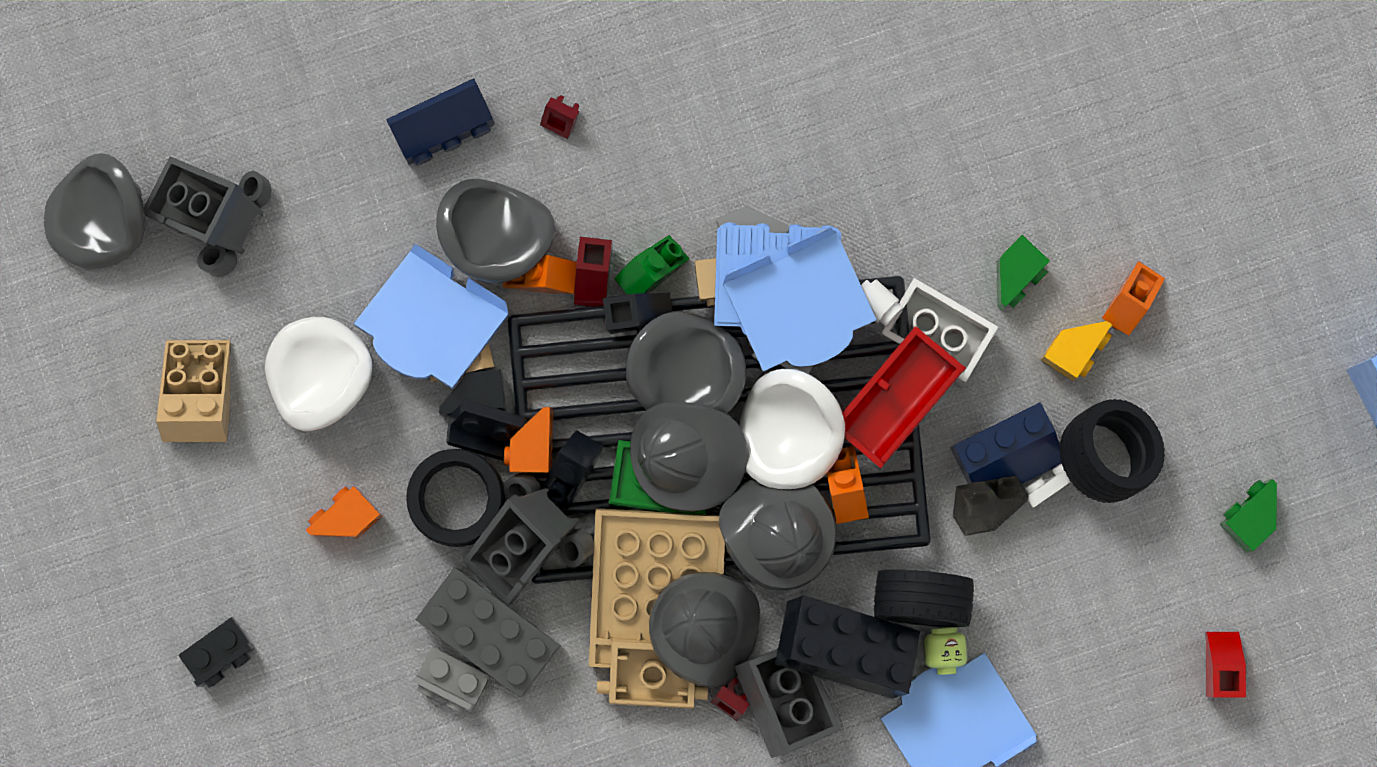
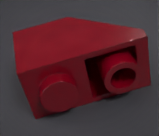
[574,236,613,307]

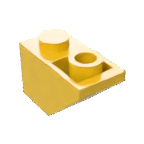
[1041,321,1112,381]

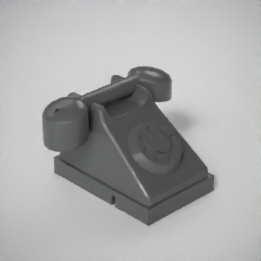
[144,156,272,277]
[463,473,594,606]

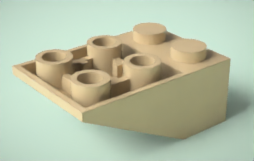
[156,340,231,442]

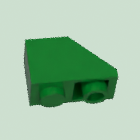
[614,235,690,295]
[996,235,1050,311]
[1220,479,1277,553]

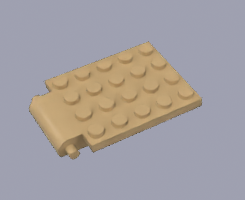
[589,509,725,709]

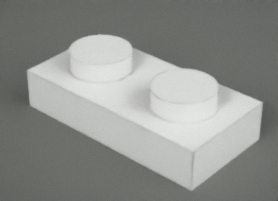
[1022,464,1070,508]

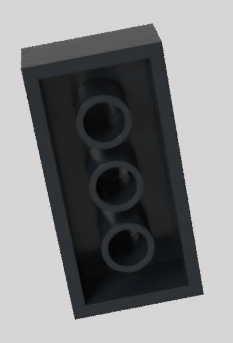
[775,595,920,699]

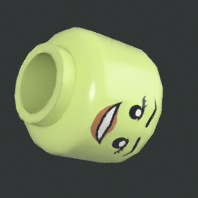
[924,627,967,675]

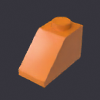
[1102,261,1165,336]
[504,407,553,474]

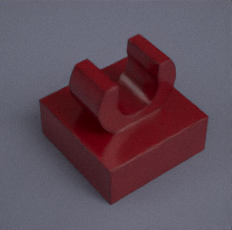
[540,95,580,139]
[710,678,750,721]

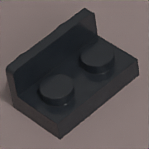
[446,400,524,461]
[178,617,255,688]

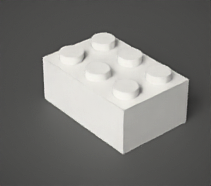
[880,278,998,386]

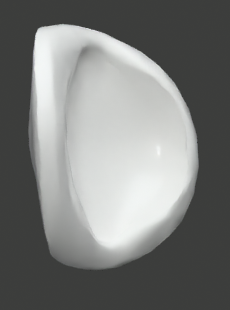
[265,317,373,431]
[739,369,845,489]

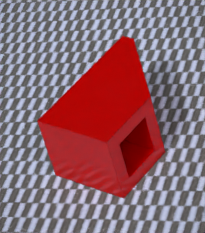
[1205,632,1246,698]

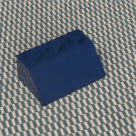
[386,78,495,166]
[950,402,1062,505]

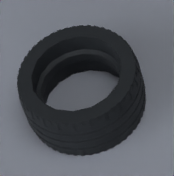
[1059,399,1165,503]
[406,449,505,547]
[874,569,974,627]

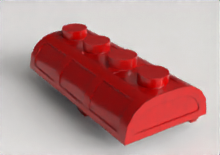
[842,326,966,468]

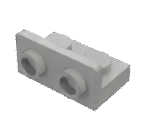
[413,646,490,714]

